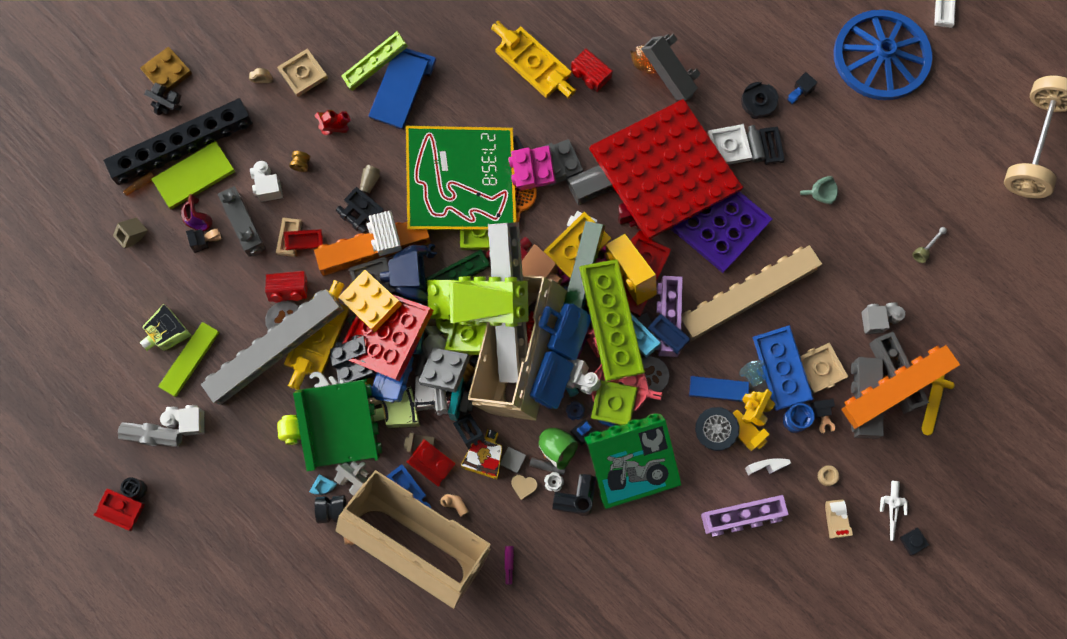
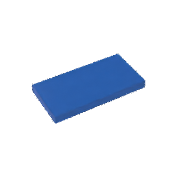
[368,52,429,130]
[752,325,814,411]

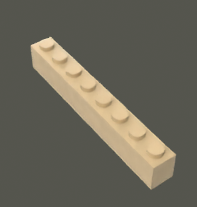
[681,245,822,342]

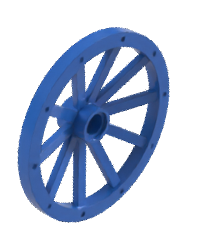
[834,10,932,100]

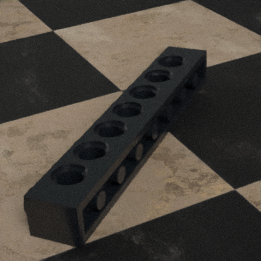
[103,98,253,185]

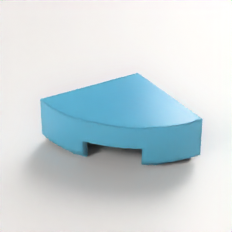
[309,474,337,495]

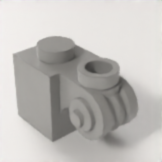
[861,302,905,334]

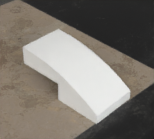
[745,459,791,475]

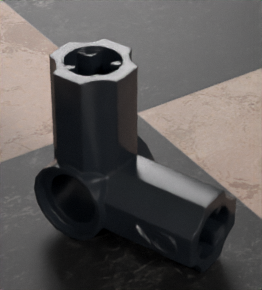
[552,474,597,516]

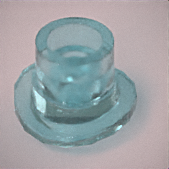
[739,360,766,386]

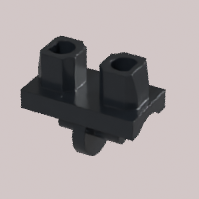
[144,82,182,116]

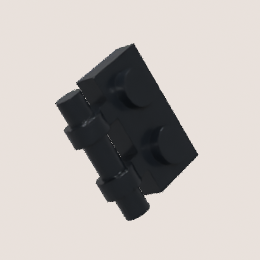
[336,187,385,233]

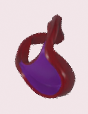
[181,194,213,231]

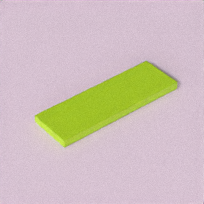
[579,259,645,381]

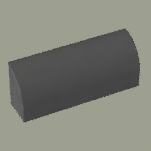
[565,165,615,205]

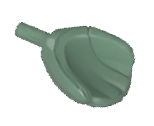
[800,176,838,204]

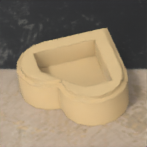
[249,68,272,83]
[511,475,537,500]

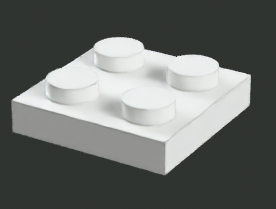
[707,124,752,165]

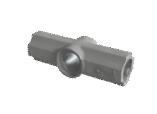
[118,422,182,447]

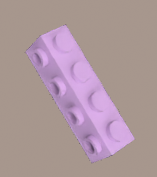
[656,276,682,357]
[701,495,788,537]

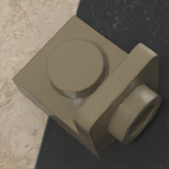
[404,433,435,455]

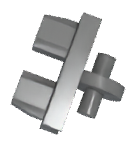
[334,461,369,496]

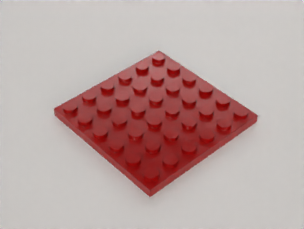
[589,99,743,240]

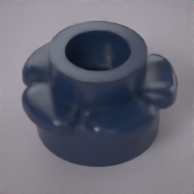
[566,401,585,420]

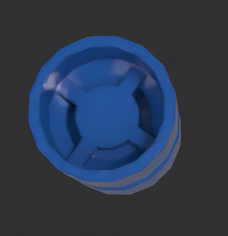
[783,403,814,433]

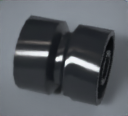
[315,495,347,524]

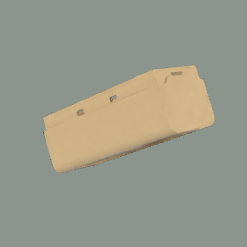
[468,276,567,420]
[336,470,491,609]

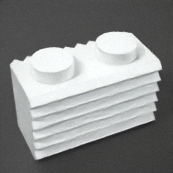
[367,210,402,256]

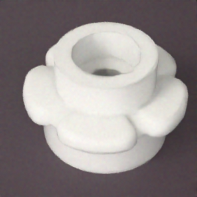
[544,472,564,492]

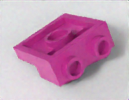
[509,145,556,191]

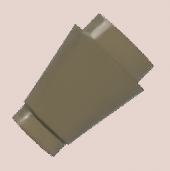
[360,165,381,194]

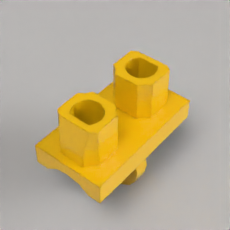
[742,389,775,426]

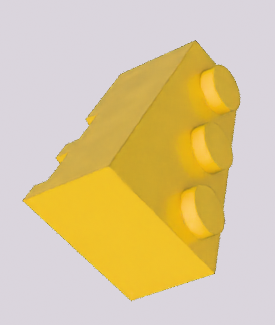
[605,234,657,305]

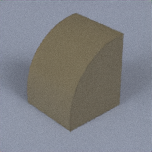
[113,217,148,249]

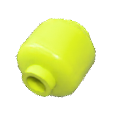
[277,415,301,445]

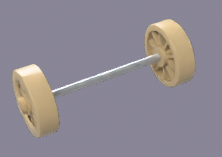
[1004,76,1067,198]

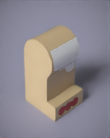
[825,499,853,539]

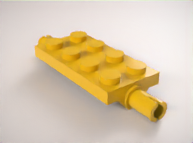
[491,21,576,99]
[284,280,351,390]

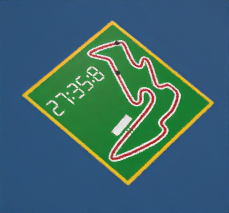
[406,126,516,230]

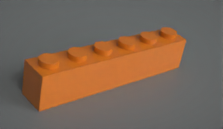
[314,222,431,276]
[841,345,960,429]

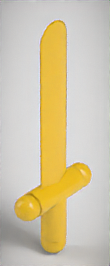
[922,375,955,435]

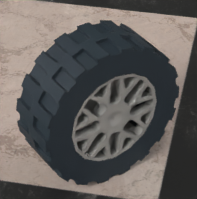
[695,407,739,451]

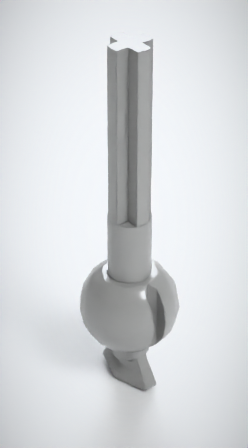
[422,326,448,416]

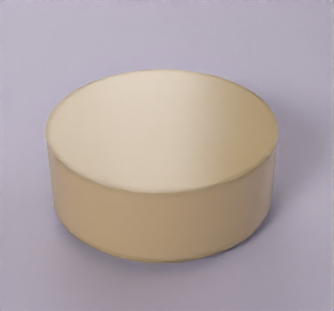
[818,466,839,486]

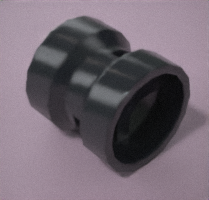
[120,477,147,499]

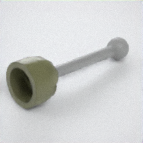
[912,227,947,263]

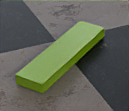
[342,31,408,91]
[158,322,220,397]

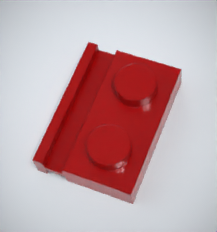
[406,439,456,487]
[93,488,145,531]

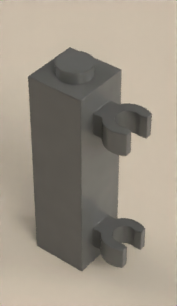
[641,34,700,101]
[218,186,266,257]

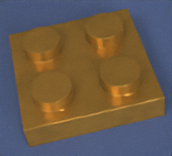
[140,46,192,95]

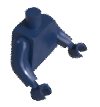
[380,244,437,303]

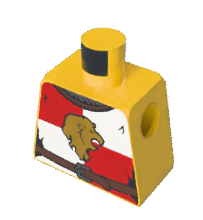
[461,430,502,480]

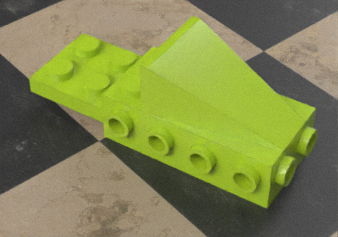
[427,276,528,327]

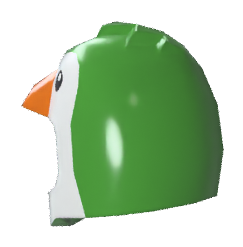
[539,428,578,470]

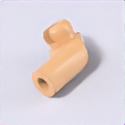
[440,494,469,517]

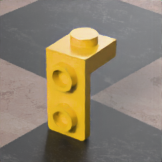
[733,410,769,451]

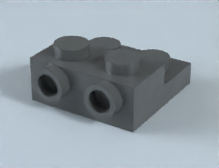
[542,139,583,186]

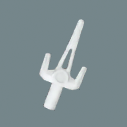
[880,481,908,541]

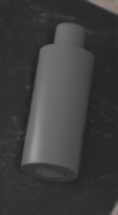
[746,125,766,163]

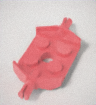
[591,364,662,411]

